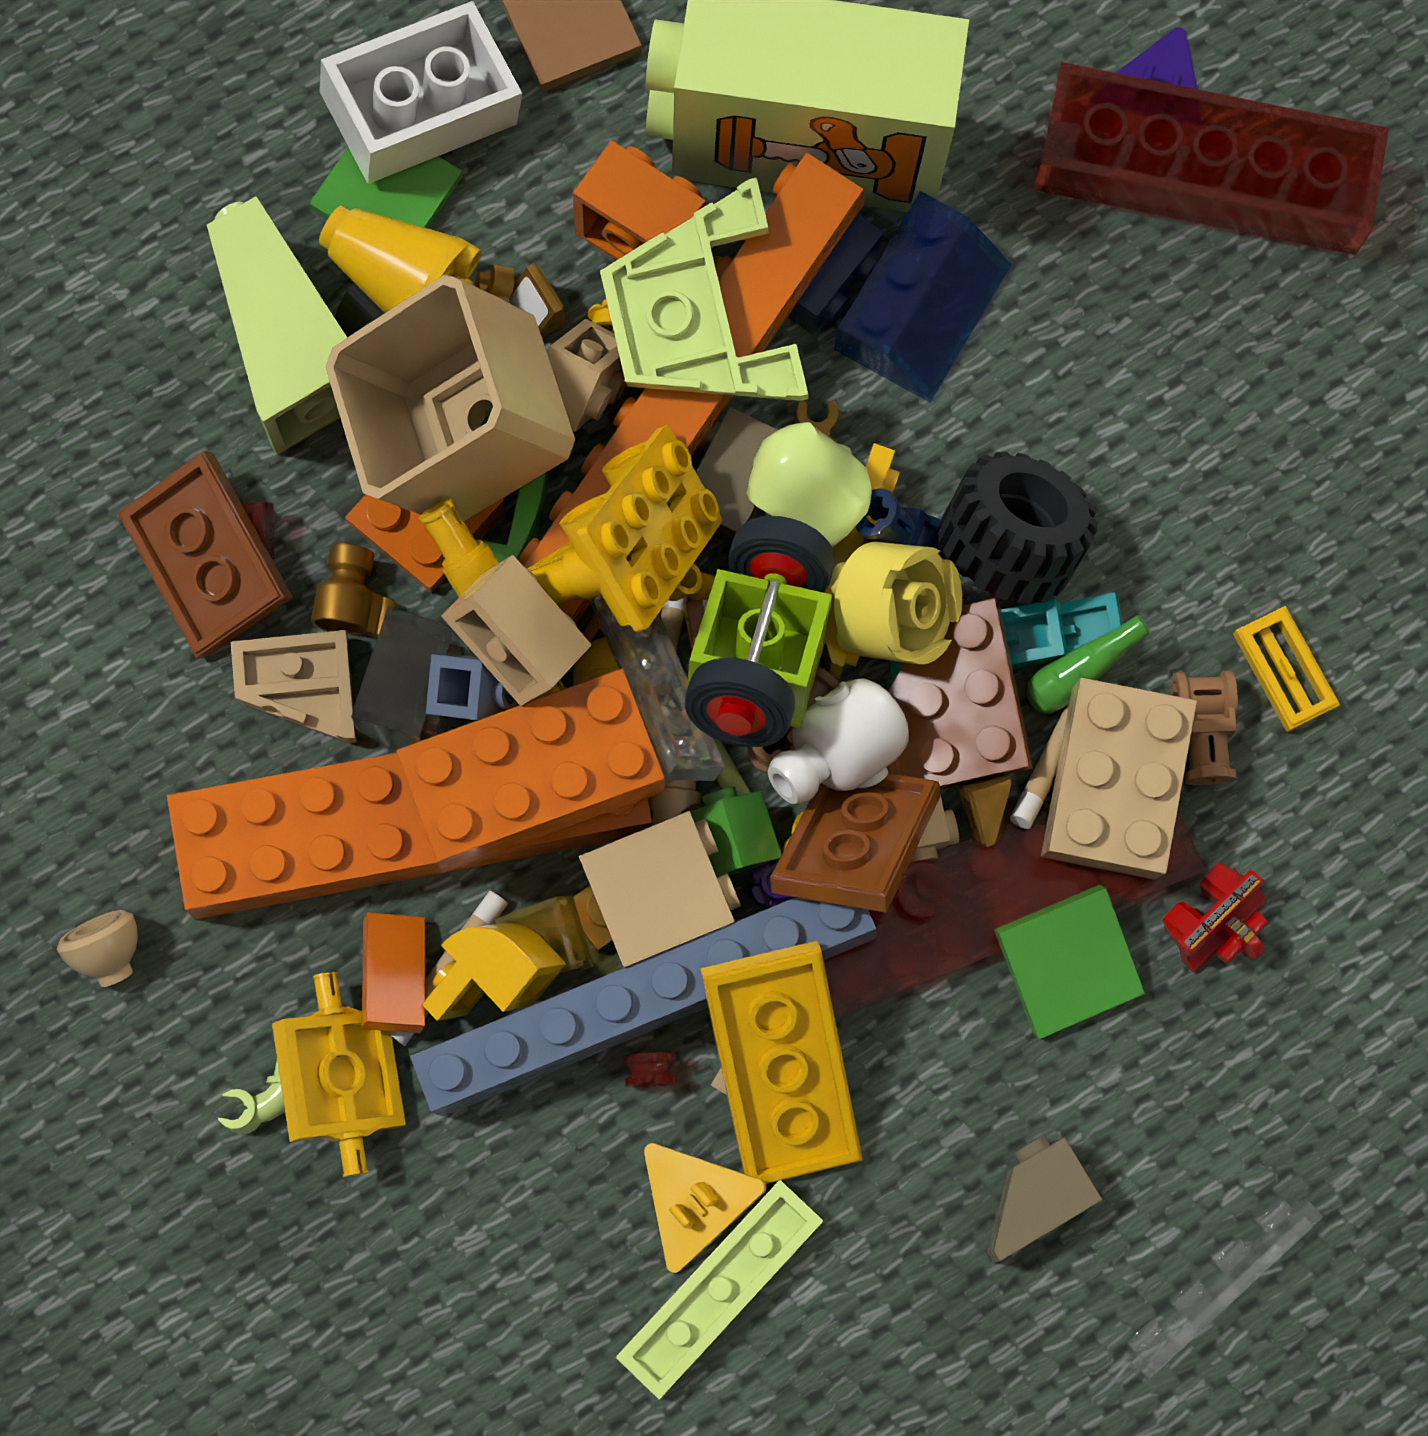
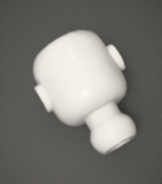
[768,678,909,804]

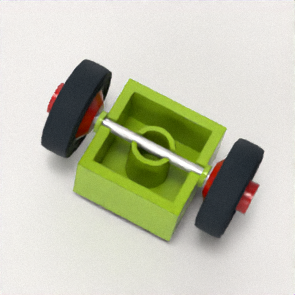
[685,516,835,747]

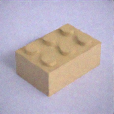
[1041,678,1197,880]

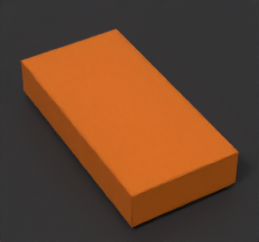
[362,912,425,1033]

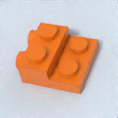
[345,494,506,593]

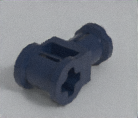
[855,488,941,549]

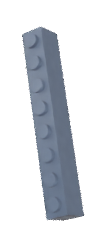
[410,897,878,1117]

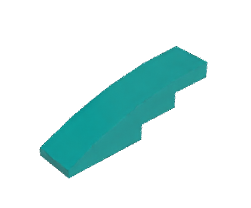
[889,592,1123,682]

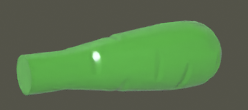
[1025,615,1151,714]

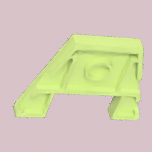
[600,178,809,401]

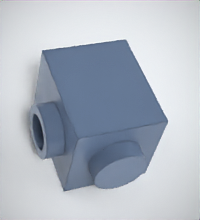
[426,654,517,720]

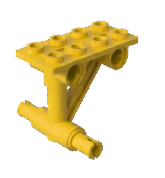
[418,425,722,701]

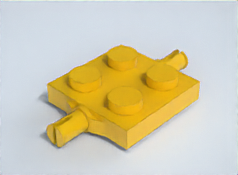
[272,972,406,1177]

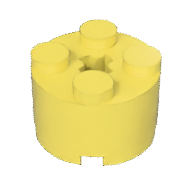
[830,542,962,664]

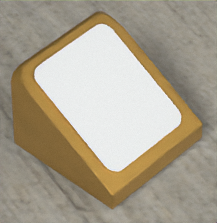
[509,263,565,339]

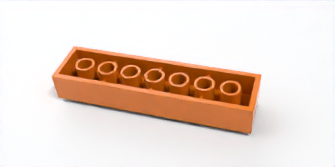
[167,753,652,920]

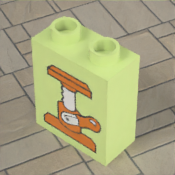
[645,0,969,216]

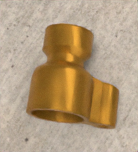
[310,543,399,641]

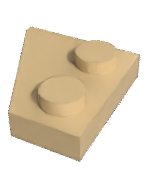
[231,630,357,743]

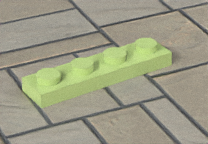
[616,1180,823,1399]

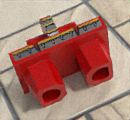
[1162,863,1269,974]

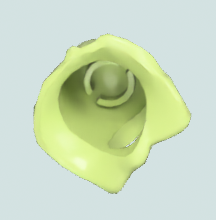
[746,422,872,548]

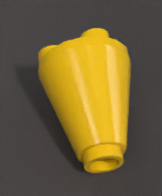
[319,206,482,313]

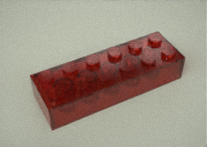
[1033,62,1389,255]

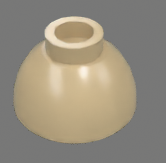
[56,910,138,987]

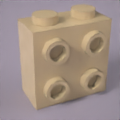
[579,811,741,967]

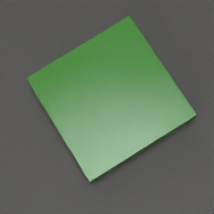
[309,147,463,228]
[994,885,1145,1039]

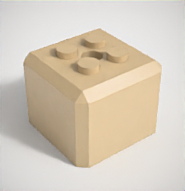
[325,274,575,521]

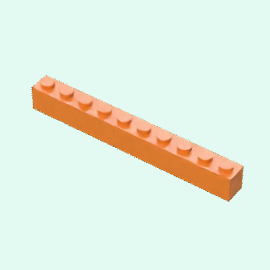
[518,152,864,626]

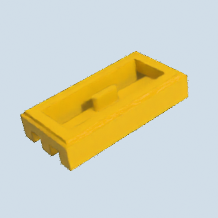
[1233,606,1340,733]

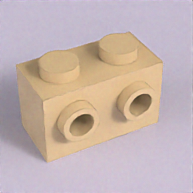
[547,319,627,432]
[441,554,591,706]

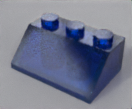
[834,191,1011,403]

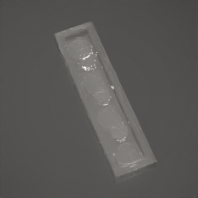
[590,594,725,781]
[1124,1199,1323,1380]

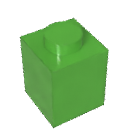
[690,787,781,878]

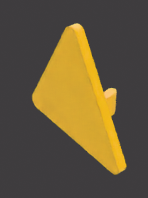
[644,1143,766,1273]

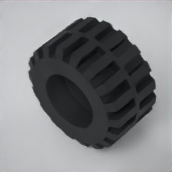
[938,451,1098,604]

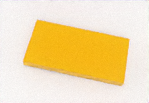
[700,941,863,1184]

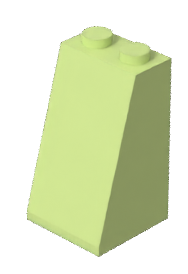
[207,196,347,455]

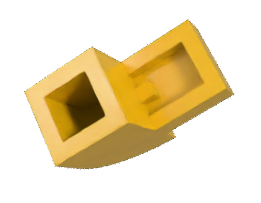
[422,923,566,1021]

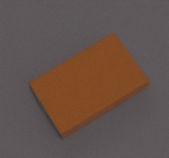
[118,451,293,658]
[770,773,940,913]

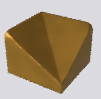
[958,775,1013,847]

